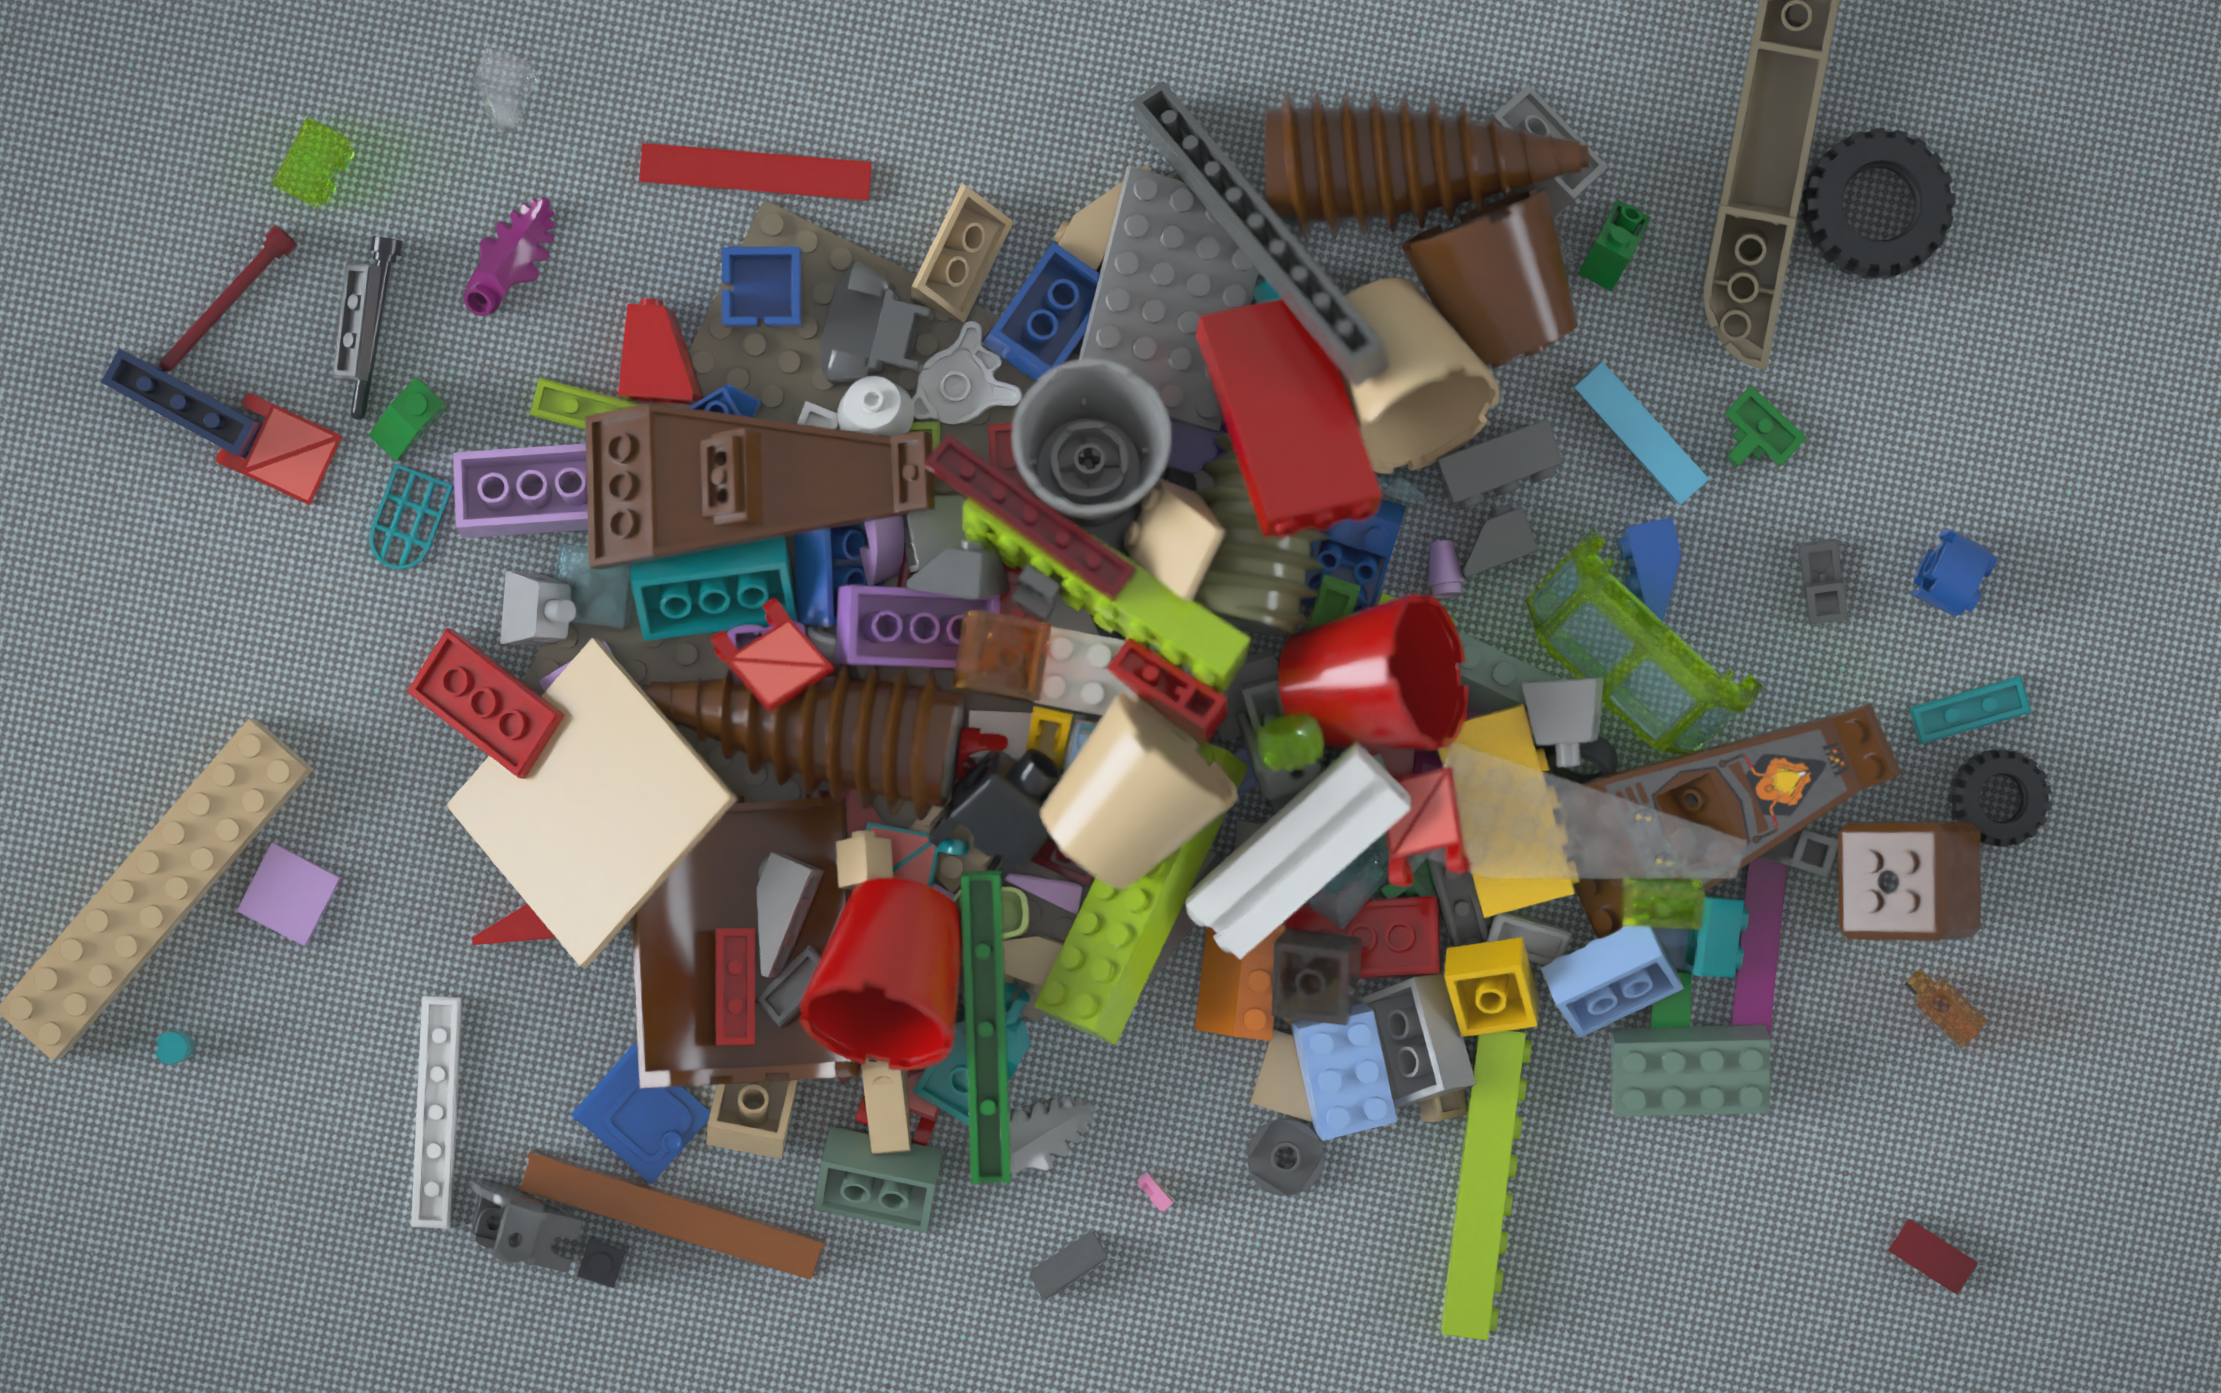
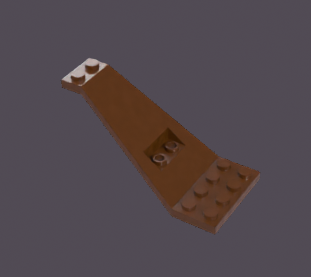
[585,403,935,570]

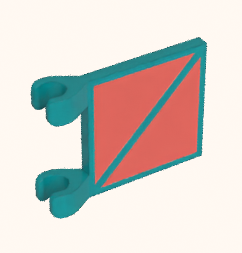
[866,822,969,906]

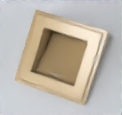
[1419,1089,1467,1122]

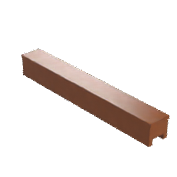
[520,1150,827,1280]

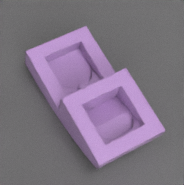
[860,515,905,585]

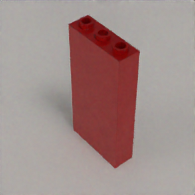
[1196,299,1382,538]

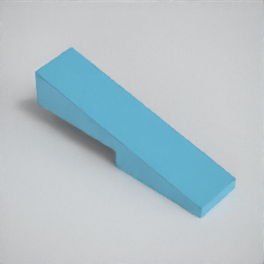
[1572,361,1709,505]

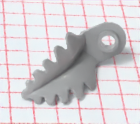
[989,1097,1094,1183]

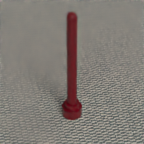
[160,224,298,372]

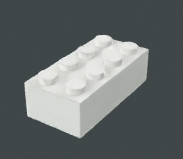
[1030,626,1137,716]

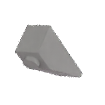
[756,852,824,978]

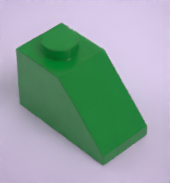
[369,377,450,462]

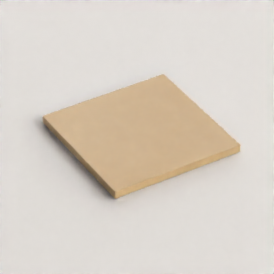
[446,638,737,967]

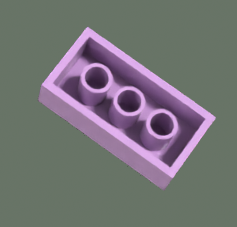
[453,444,588,538]

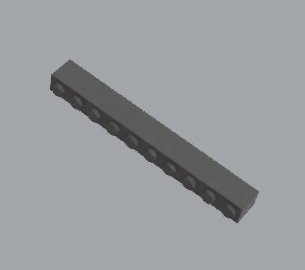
[1132,81,1389,388]

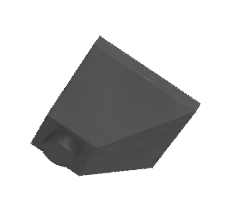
[907,539,1009,600]

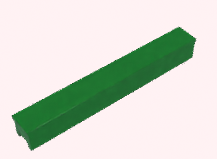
[961,870,1012,1184]

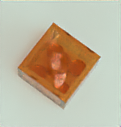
[952,610,1052,702]

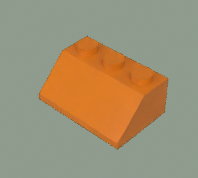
[1195,923,1285,1041]

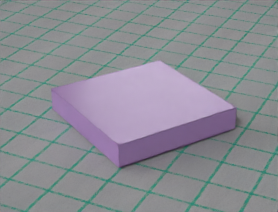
[237,842,342,946]

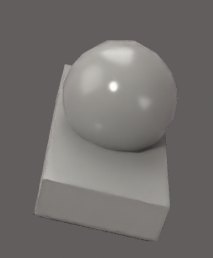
[1487,912,1572,966]

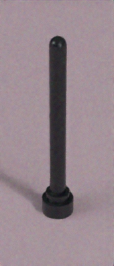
[351,235,403,420]

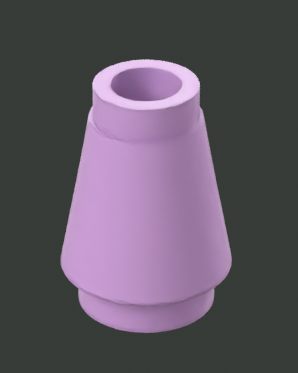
[1427,540,1466,599]

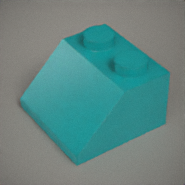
[1683,894,1749,978]

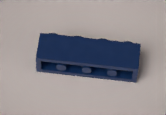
[101,348,262,458]

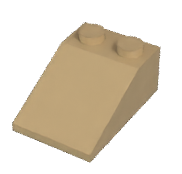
[1124,478,1224,601]
[706,1080,799,1160]

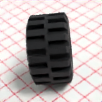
[1949,750,2052,847]

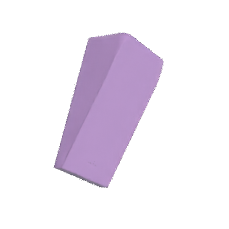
[1005,872,1083,915]

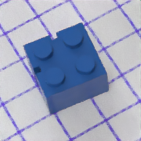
[722,247,803,328]

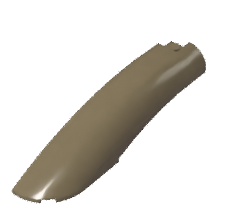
[1704,0,1840,371]

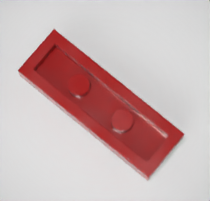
[715,928,755,1045]

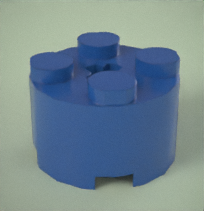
[1911,528,1997,617]

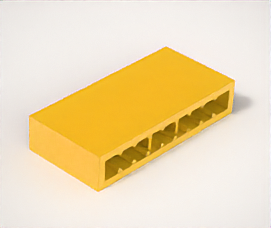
[1438,704,1579,918]

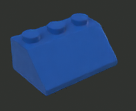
[794,522,885,626]

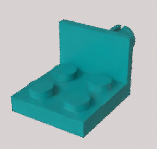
[912,983,1031,1126]

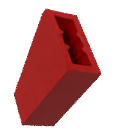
[618,298,703,405]

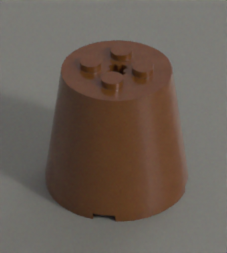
[1401,187,1578,368]

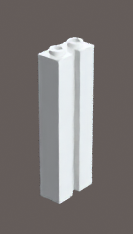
[1186,742,1411,959]

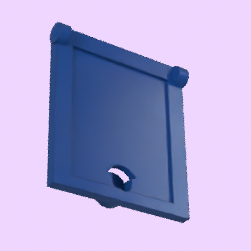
[571,1043,711,1184]

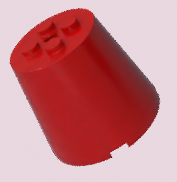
[1278,593,1468,750]
[799,878,963,1070]

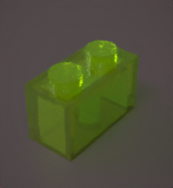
[271,116,354,209]
[1620,876,1704,930]

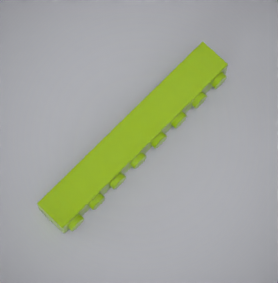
[1440,1030,1532,1340]

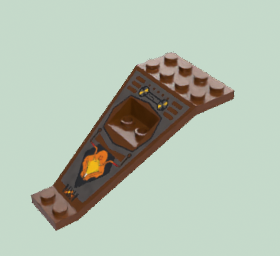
[1552,702,1902,938]

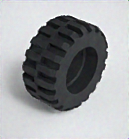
[1802,128,1956,280]

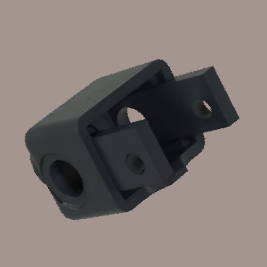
[928,748,1063,881]

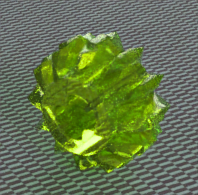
[1257,713,1323,772]

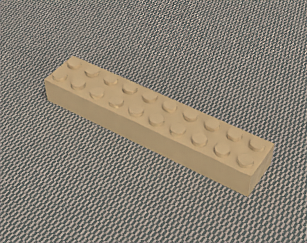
[0,719,314,1061]

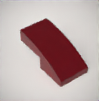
[1888,1219,1979,1295]

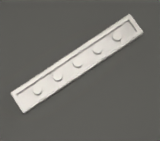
[411,996,462,1229]

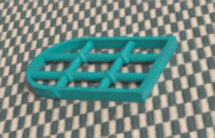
[369,464,454,570]

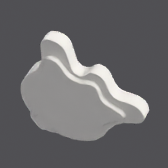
[912,321,1022,425]

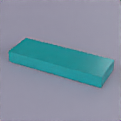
[1908,676,2032,745]

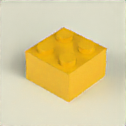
[1444,937,1539,1037]

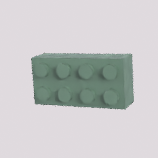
[1610,1025,1770,1117]

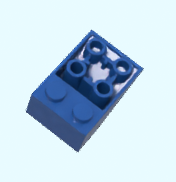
[1301,499,1406,614]
[1616,517,1681,642]

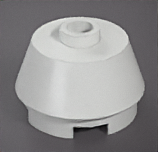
[837,376,914,437]

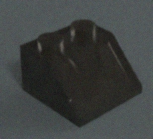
[1272,928,1362,1025]

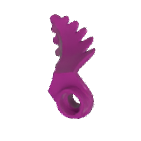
[464,197,556,316]

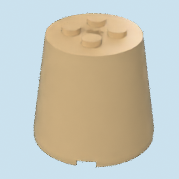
[1338,278,1500,474]
[1040,692,1237,890]

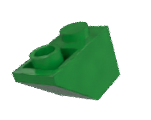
[1578,199,1651,292]

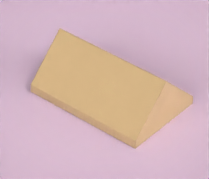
[910,185,1014,323]

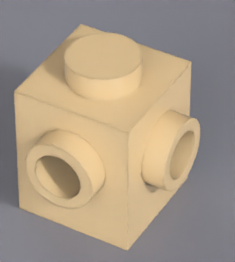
[836,831,893,890]

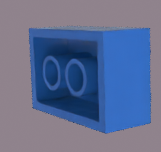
[983,242,1100,382]

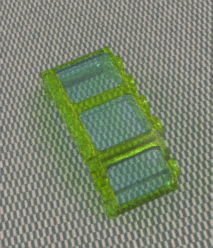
[1525,528,1764,755]

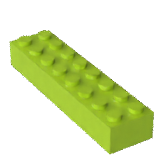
[962,498,1250,695]
[1034,740,1249,1046]

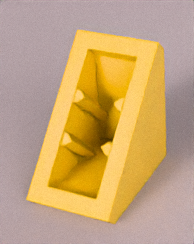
[1025,706,1073,771]

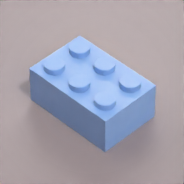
[1541,918,1684,1038]
[1290,1003,1397,1141]

